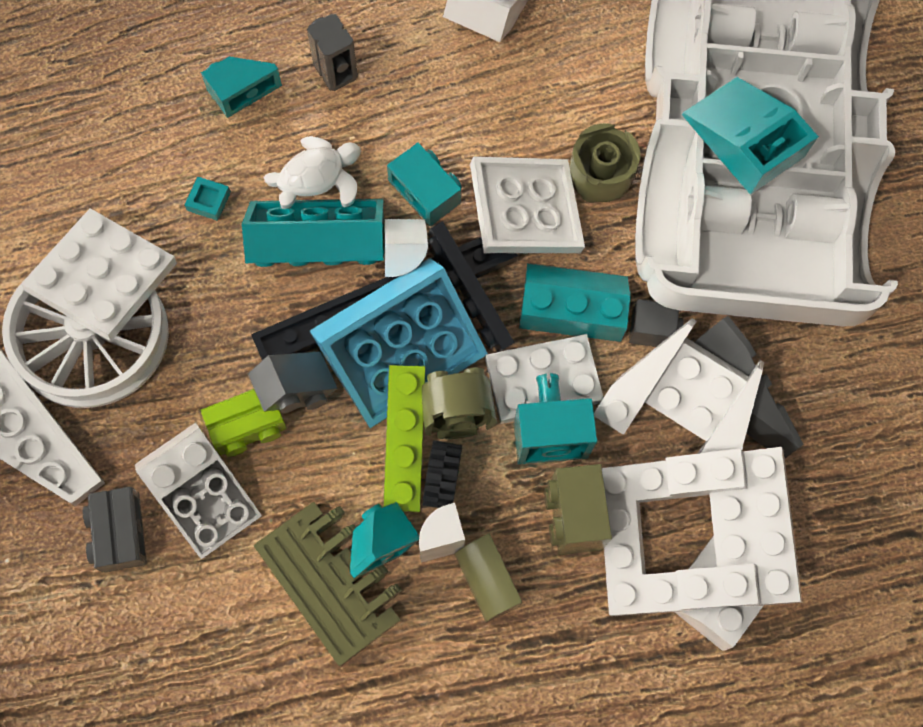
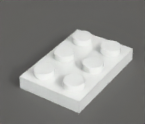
[485,334,604,424]

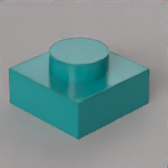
[184,176,231,221]

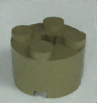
[569,123,641,203]
[422,367,497,439]

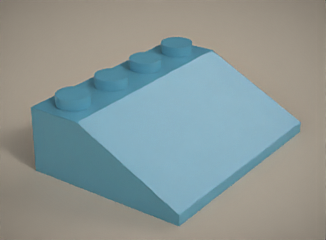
[310,258,488,428]

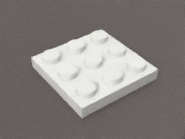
[470,157,585,254]
[21,208,177,342]

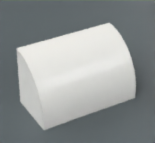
[385,219,428,277]
[419,503,465,563]

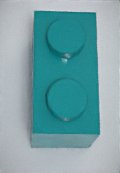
[387,142,462,227]

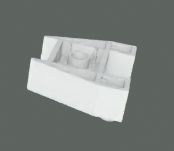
[594,318,765,454]

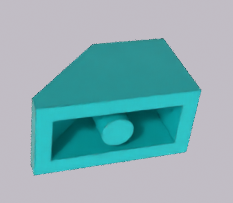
[201,56,282,118]
[350,502,419,578]

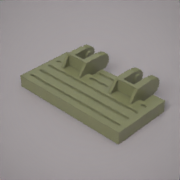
[253,502,402,667]

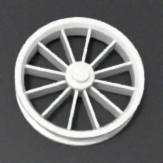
[2,284,169,408]

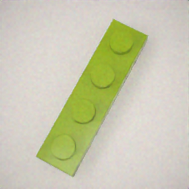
[384,365,426,512]

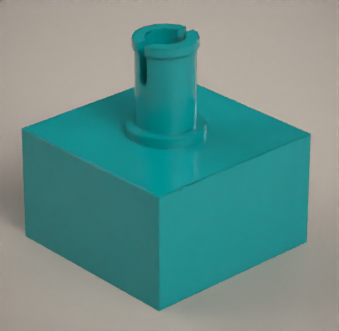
[513,373,597,464]

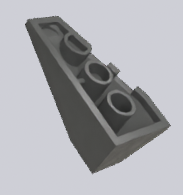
[694,316,804,458]

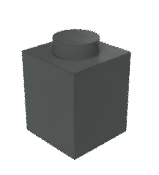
[629,299,684,347]

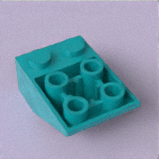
[682,77,819,195]

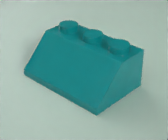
[519,263,630,342]

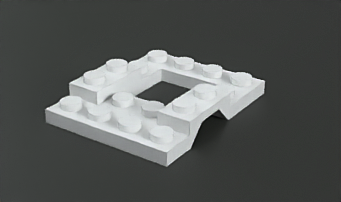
[602,447,803,616]

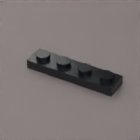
[427,221,515,352]

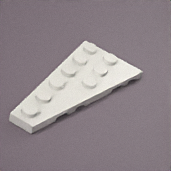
[0,349,105,506]

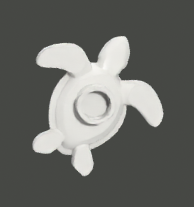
[264,136,361,209]

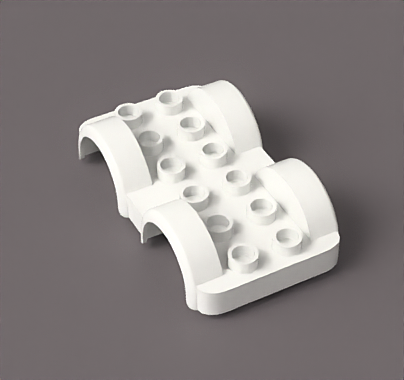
[635,0,898,326]

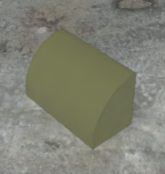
[455,533,522,623]

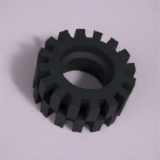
[423,440,462,508]

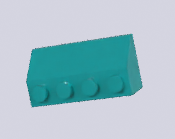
[241,199,384,267]

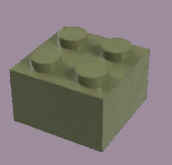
[544,464,612,555]

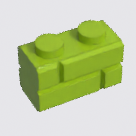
[201,389,287,457]

